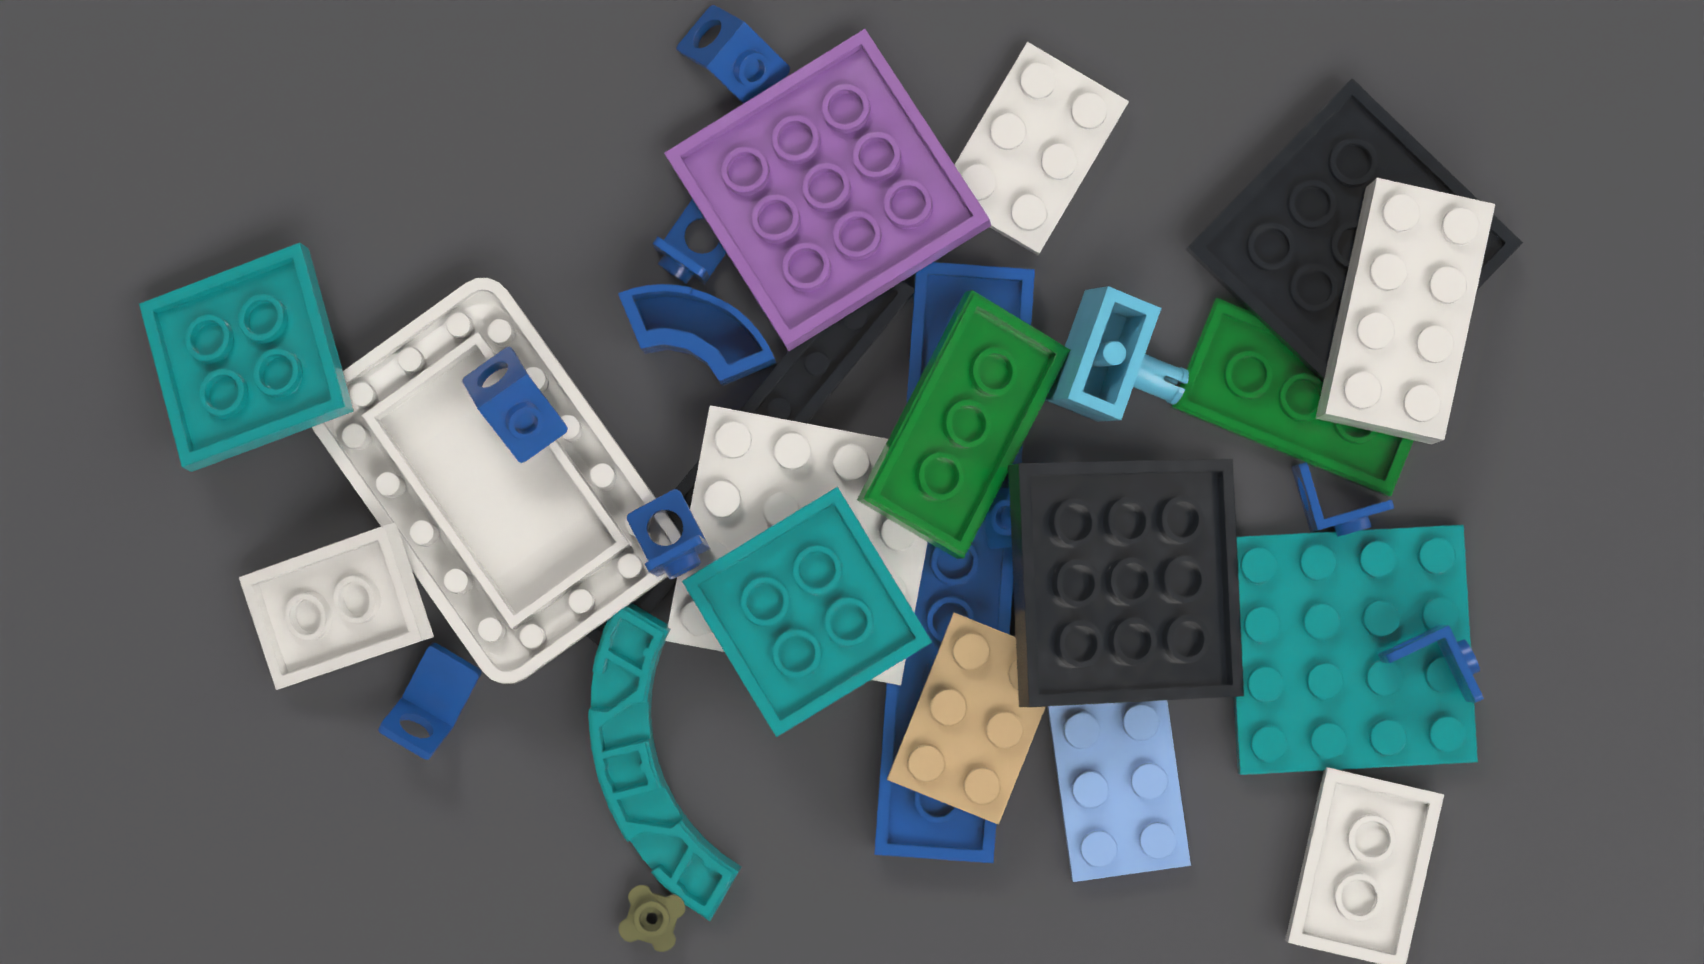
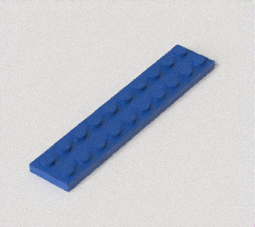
[874,262,1035,863]

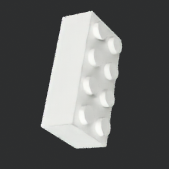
[1316,178,1495,444]

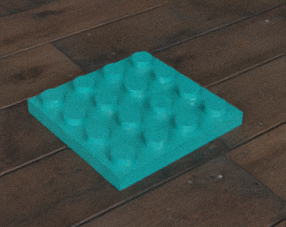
[1233,525,1478,775]

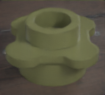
[619,885,686,952]

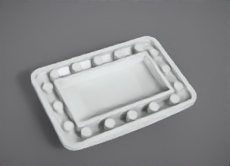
[312,278,681,684]

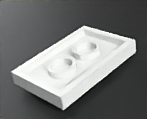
[955,42,1129,256]
[239,523,434,690]
[1285,767,1444,964]

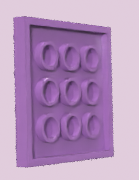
[664,29,991,351]

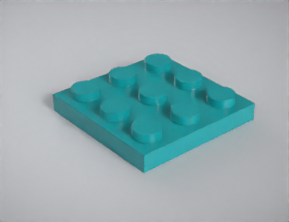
[139,243,354,472]
[682,486,932,737]

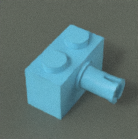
[1045,286,1189,422]

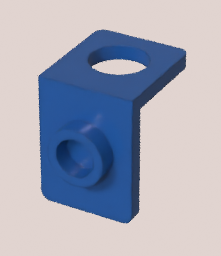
[676,5,790,104]
[652,199,727,285]
[462,346,568,463]
[1292,462,1395,537]
[627,489,711,580]
[1378,625,1484,703]
[378,643,481,760]

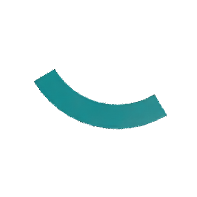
[588,603,742,921]

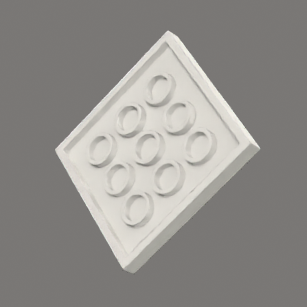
[665,405,928,685]

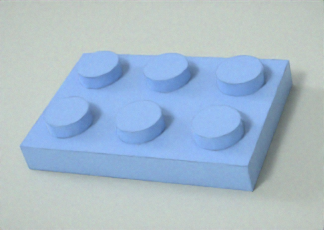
[1047,700,1191,882]

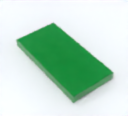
[857,290,1070,559]
[1170,298,1414,497]

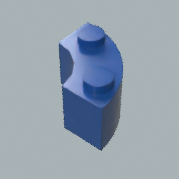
[618,284,776,386]

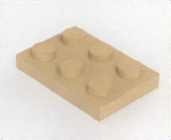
[887,612,1045,825]

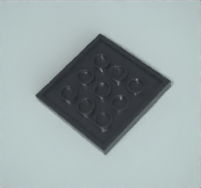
[1186,78,1523,382]
[1008,459,1244,707]

